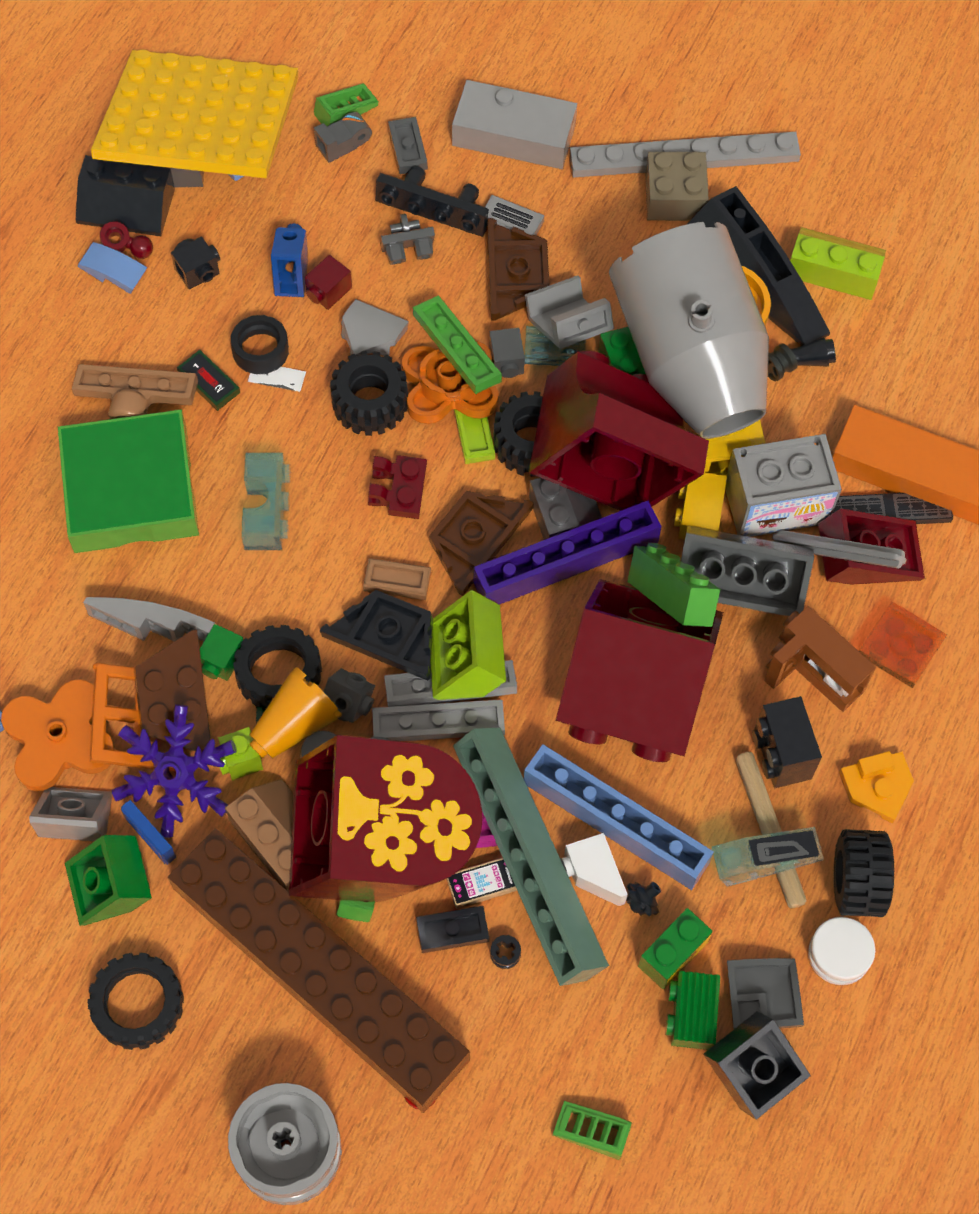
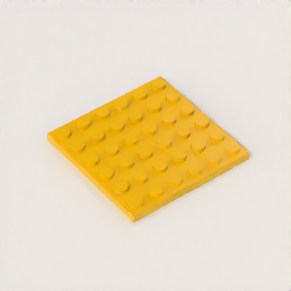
[91,50,298,178]

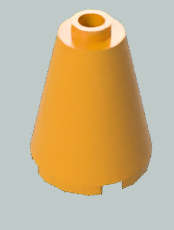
[249,667,342,759]

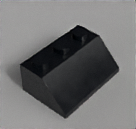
[75,155,175,237]

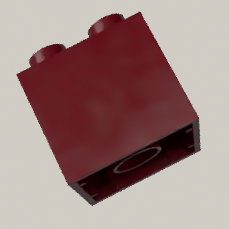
[529,351,709,511]
[555,579,724,762]

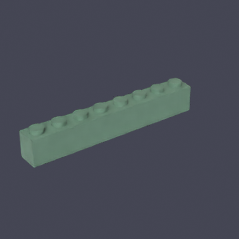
[453,727,609,986]

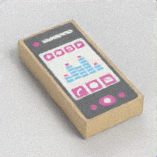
[447,858,517,909]

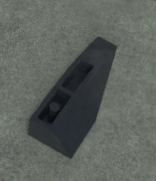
[687,186,830,346]

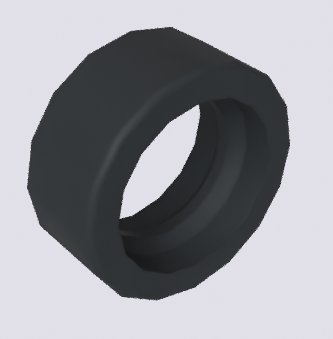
[231,315,289,375]

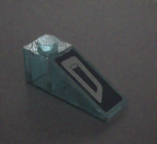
[712,827,824,887]

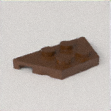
[488,218,550,321]
[429,491,534,596]
[134,630,211,752]

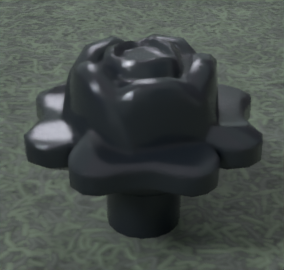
[626,882,661,916]

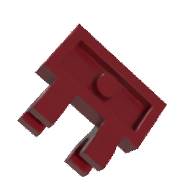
[368,455,427,519]

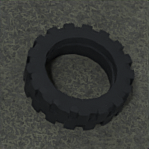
[233,625,322,708]
[88,953,184,1050]

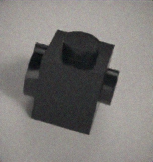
[171,236,220,290]

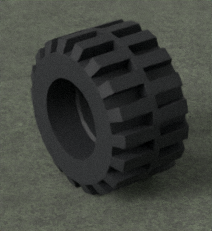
[330,351,408,436]
[493,391,543,477]
[834,829,894,917]

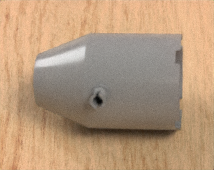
[609,222,769,439]

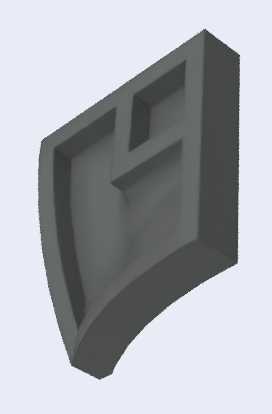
[727,958,804,1029]

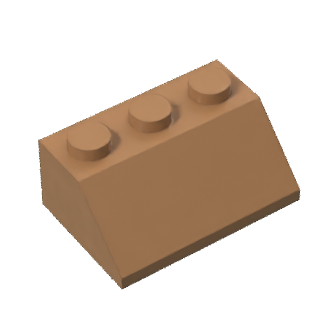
[225,779,294,892]

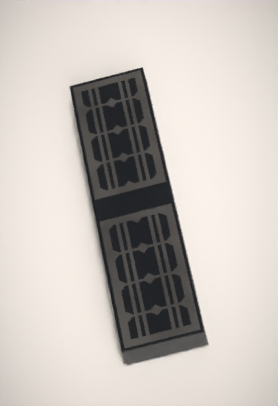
[833,493,953,524]

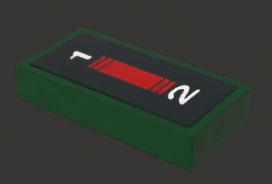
[177,350,240,411]

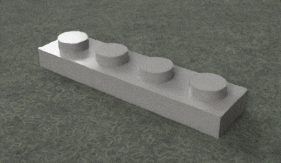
[384,660,517,707]
[372,700,505,741]

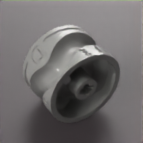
[228,1083,342,1205]

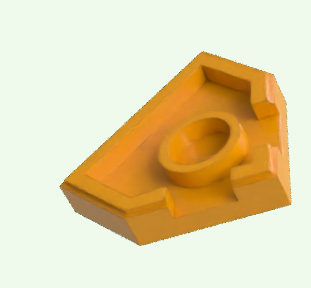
[839,751,914,824]

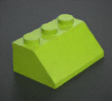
[790,227,886,300]
[431,590,506,700]

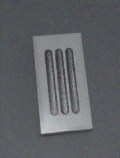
[485,195,544,235]

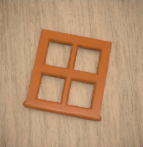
[89,662,184,772]

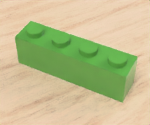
[627,543,721,627]

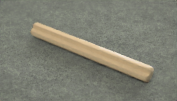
[736,752,807,908]

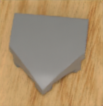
[341,299,409,357]

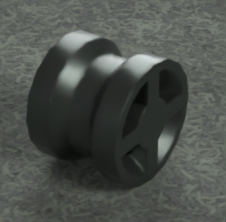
[768,343,798,381]

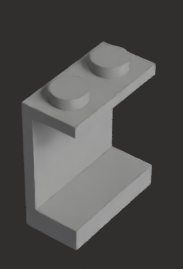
[525,275,614,349]

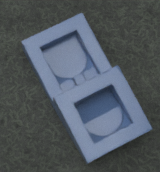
[77,242,147,294]

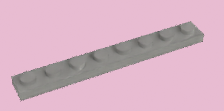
[570,132,801,178]

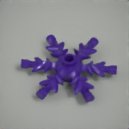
[112,704,237,838]

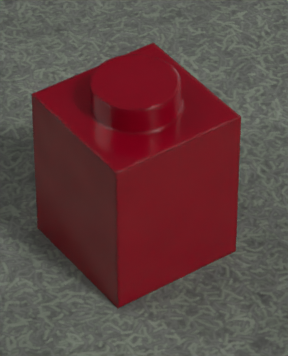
[305,255,352,310]

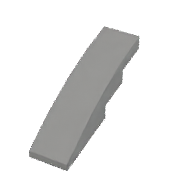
[83,597,215,642]

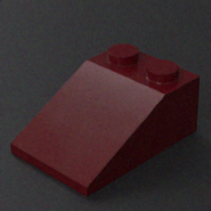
[818,509,925,585]

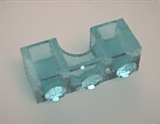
[242,453,291,550]

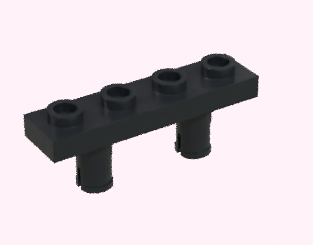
[375,166,489,237]

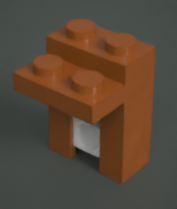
[764,606,876,712]

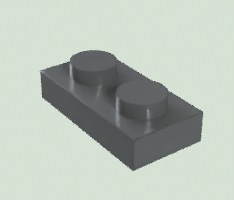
[388,117,428,174]

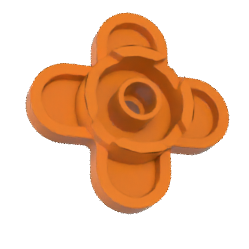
[402,341,499,424]
[1,680,115,791]

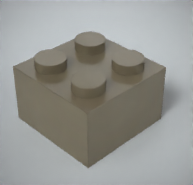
[645,152,709,221]

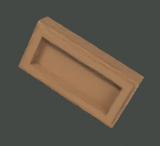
[363,558,431,600]

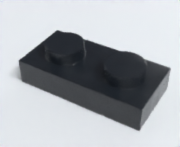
[416,906,489,953]

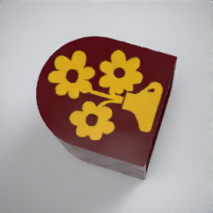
[289,735,482,902]

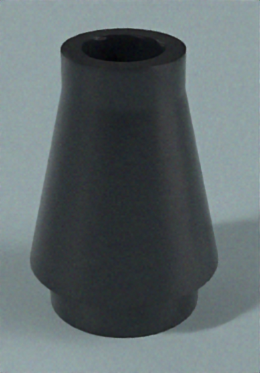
[791,337,836,367]

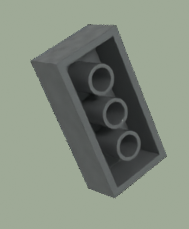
[681,526,814,616]

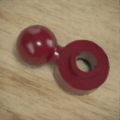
[100,222,153,259]

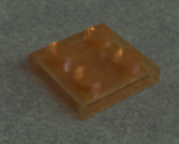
[859,602,947,688]

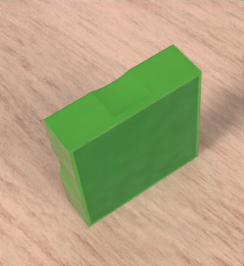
[58,409,199,553]

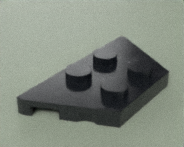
[320,590,433,681]

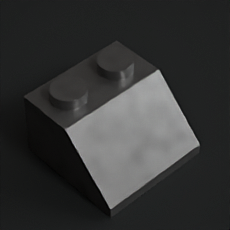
[529,478,602,540]

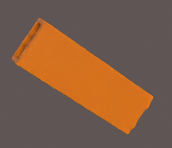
[832,404,979,525]

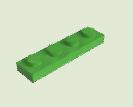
[413,295,502,394]

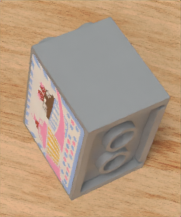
[725,434,842,537]

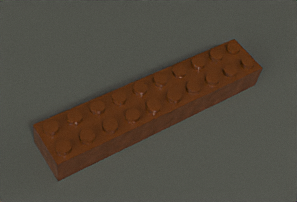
[168,828,470,1113]

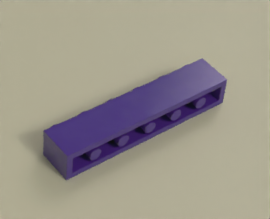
[474,501,662,605]

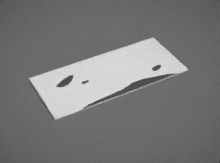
[248,367,306,392]

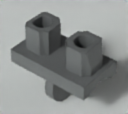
[380,214,435,265]

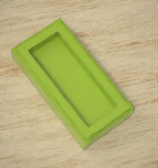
[454,409,495,464]

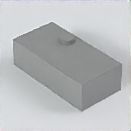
[452,80,577,170]

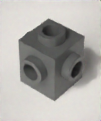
[323,668,375,723]

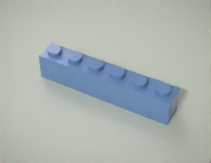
[524,744,714,890]

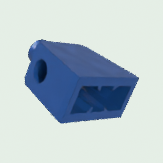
[271,223,308,297]

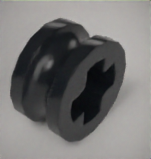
[490,935,521,969]

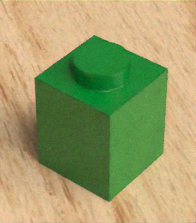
[200,624,244,681]

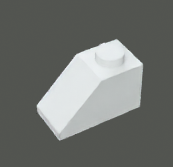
[561,833,628,906]

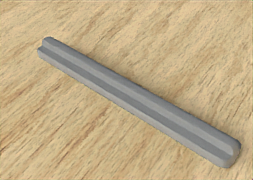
[772,530,906,569]

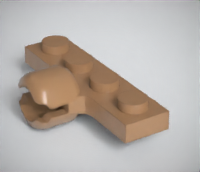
[72,364,198,419]

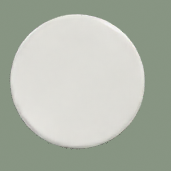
[808,917,875,985]

